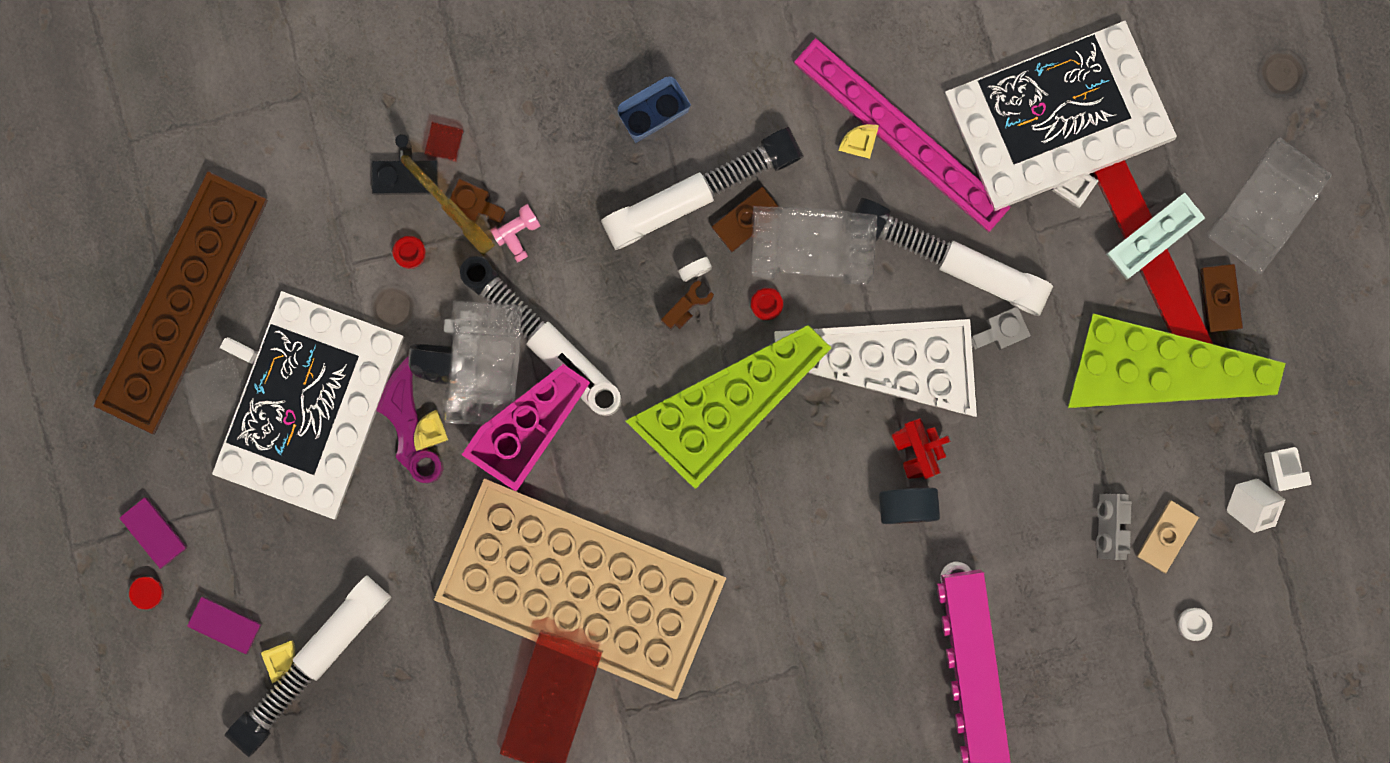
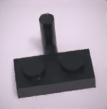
[372,134,439,195]

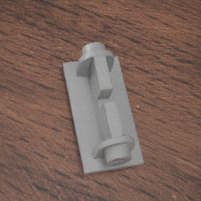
[1096,494,1132,560]

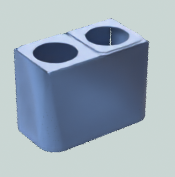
[618,77,691,143]

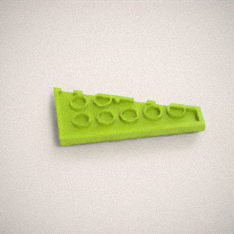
[1068,314,1286,408]
[626,325,832,489]

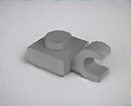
[971,306,1031,350]

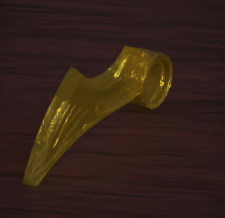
[400,155,496,256]

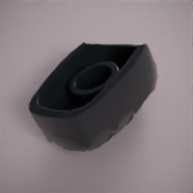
[408,344,479,386]

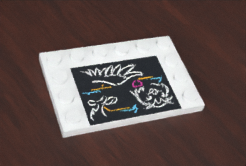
[945,21,1177,211]
[212,291,404,519]

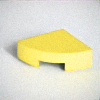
[838,124,879,159]
[414,410,448,451]
[261,640,295,683]

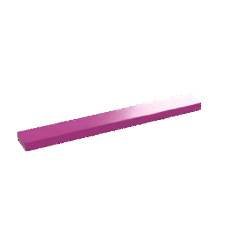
[794,38,1011,233]

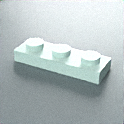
[1106,193,1205,280]

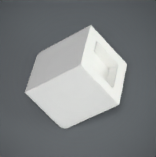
[1264,447,1312,491]
[1227,479,1285,533]

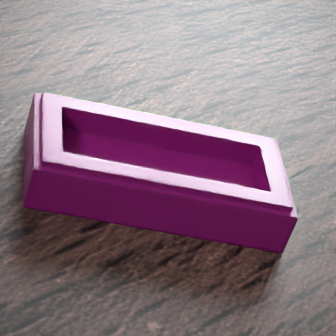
[119,497,187,569]
[187,596,262,654]

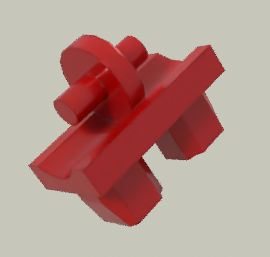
[892,418,951,479]

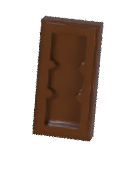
[712,187,782,253]
[1200,264,1243,333]

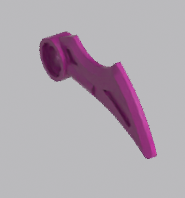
[376,356,444,484]

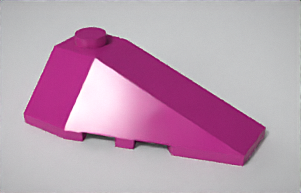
[462,364,590,492]

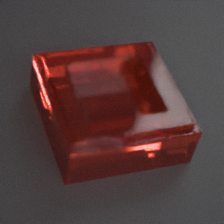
[424,122,464,162]

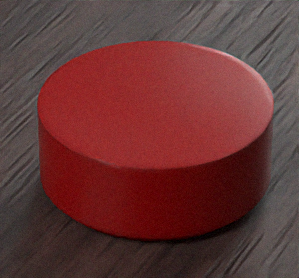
[393,236,426,269]
[751,288,783,321]
[129,577,164,610]

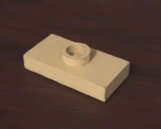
[1136,501,1199,573]

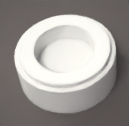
[678,257,712,282]
[1177,608,1212,641]

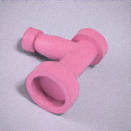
[490,204,541,263]

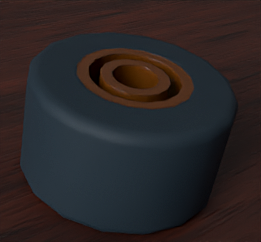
[879,488,940,524]

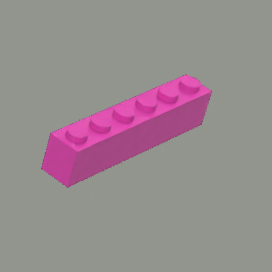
[937,569,1011,763]

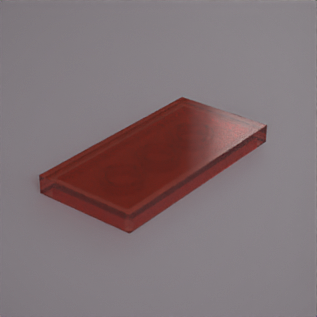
[499,630,603,763]

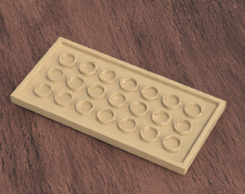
[434,478,726,700]

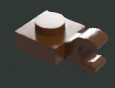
[445,179,506,224]
[661,280,714,331]

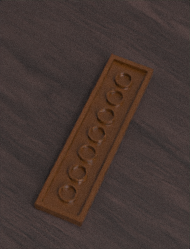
[94,171,268,435]

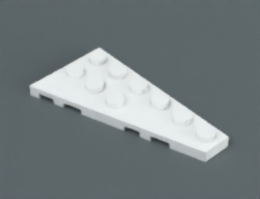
[774,319,977,417]

